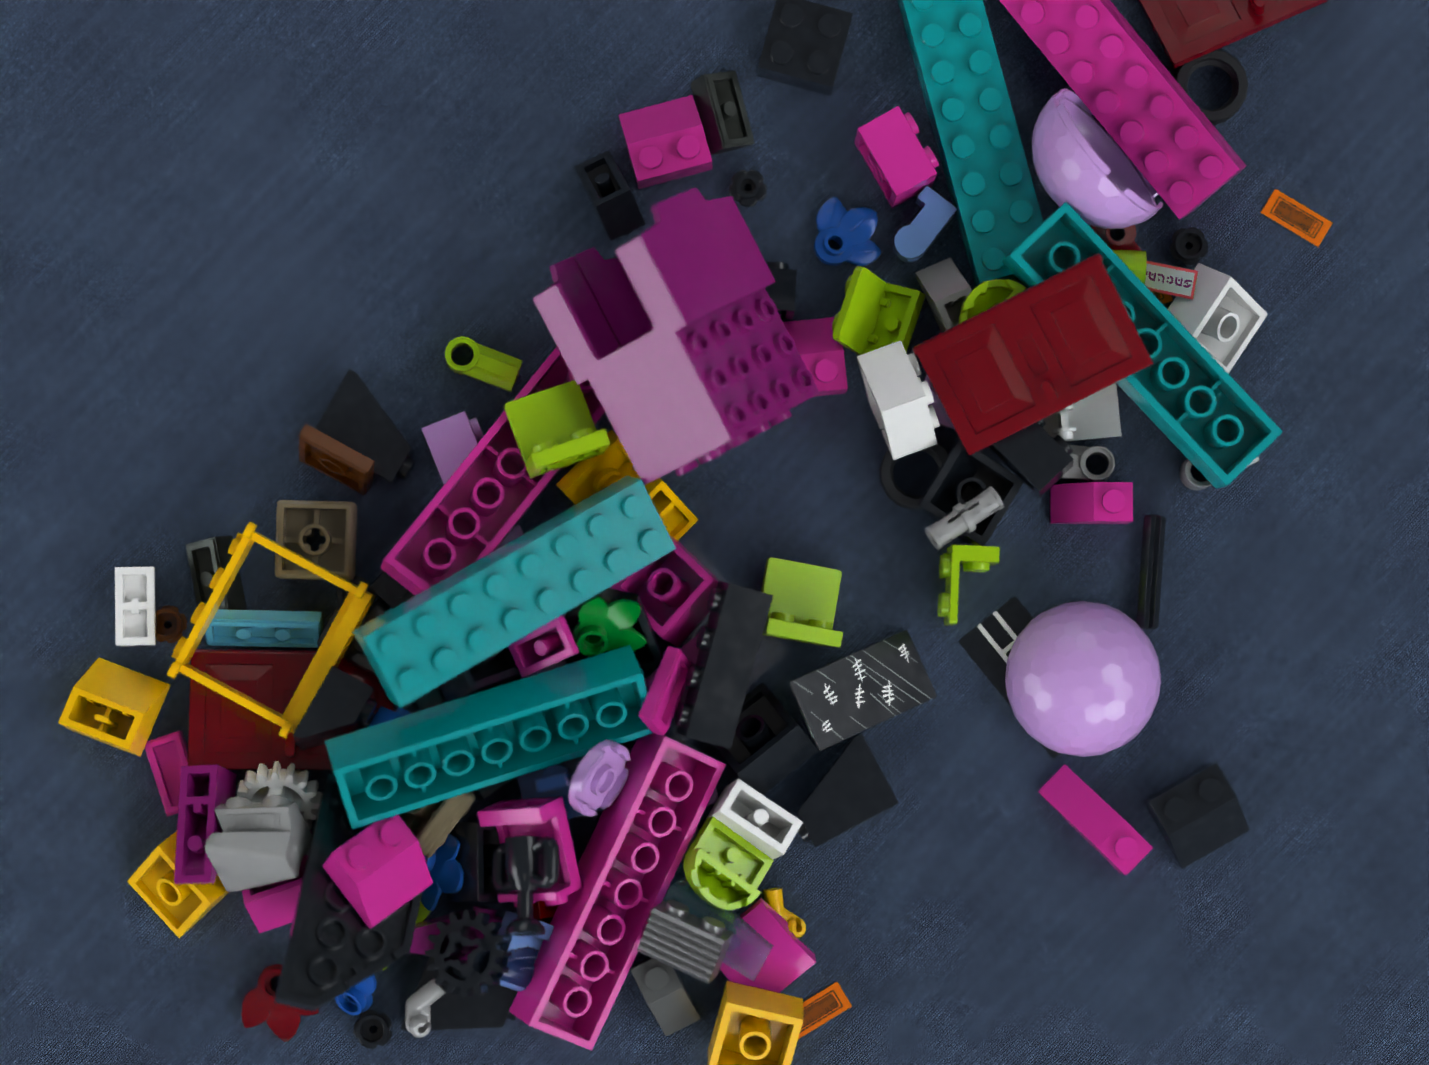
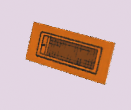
[1261,189,1333,247]
[798,982,852,1039]

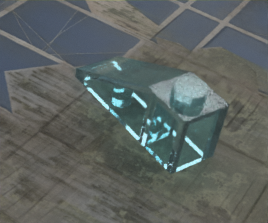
[663,876,774,981]

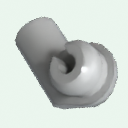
[405,978,446,1038]

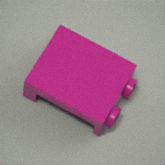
[477,796,582,907]

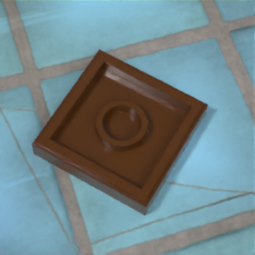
[299,424,375,496]

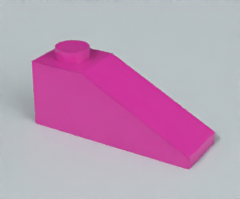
[1037,764,1153,876]

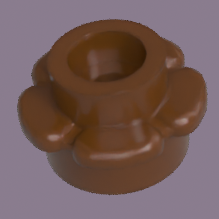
[156,605,187,644]

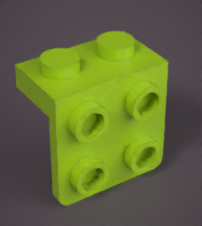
[832,266,926,356]

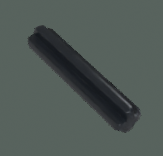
[1137,515,1166,629]

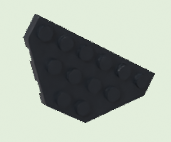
[274,774,422,1012]

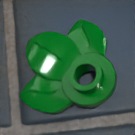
[573,596,647,656]

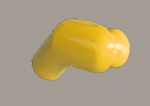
[763,888,806,939]

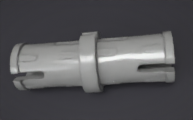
[925,486,1004,550]

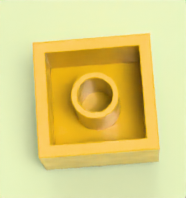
[707,981,804,1065]

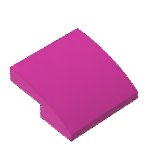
[720,898,816,993]

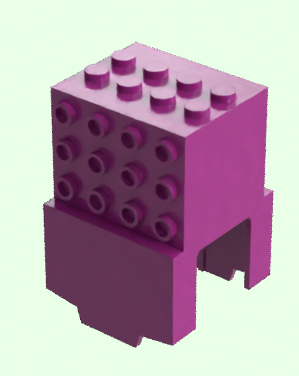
[532,187,819,485]

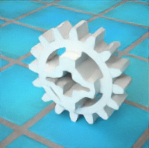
[237,761,322,830]

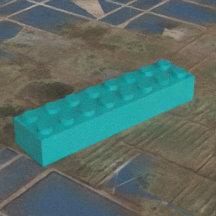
[897,0,1043,288]
[1002,202,1283,489]
[353,475,676,707]
[325,645,653,829]

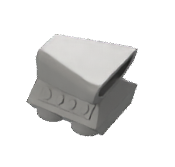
[205,795,312,892]

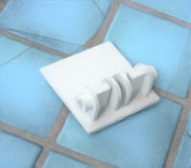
[1043,383,1122,442]

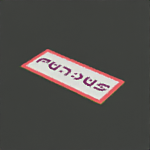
[1145,261,1198,300]

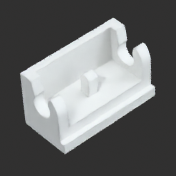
[115,566,156,647]

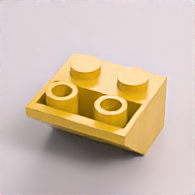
[58,657,171,757]

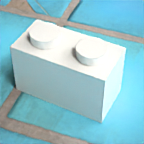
[706,779,803,860]

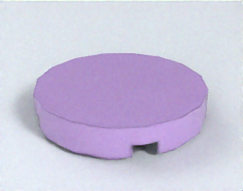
[569,739,630,817]

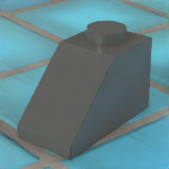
[630,957,701,1037]

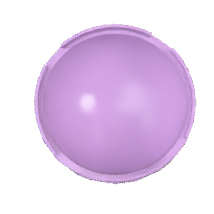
[1032,89,1163,229]
[1005,601,1161,757]

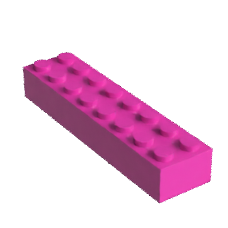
[999,0,1246,220]
[380,347,606,596]
[509,733,726,1051]

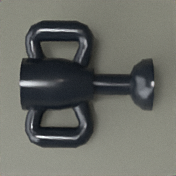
[492,836,559,936]

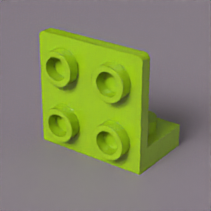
[504,380,611,479]
[937,545,1000,626]
[761,557,843,647]

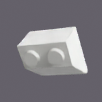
[1168,263,1268,374]

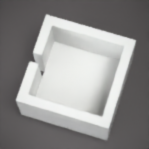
[857,340,940,460]

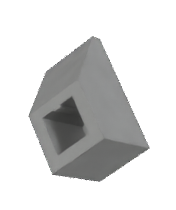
[915,258,972,333]

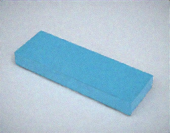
[205,609,324,648]

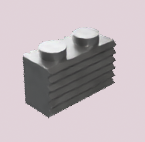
[637,900,733,984]

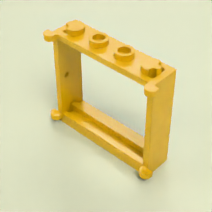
[167,521,376,739]

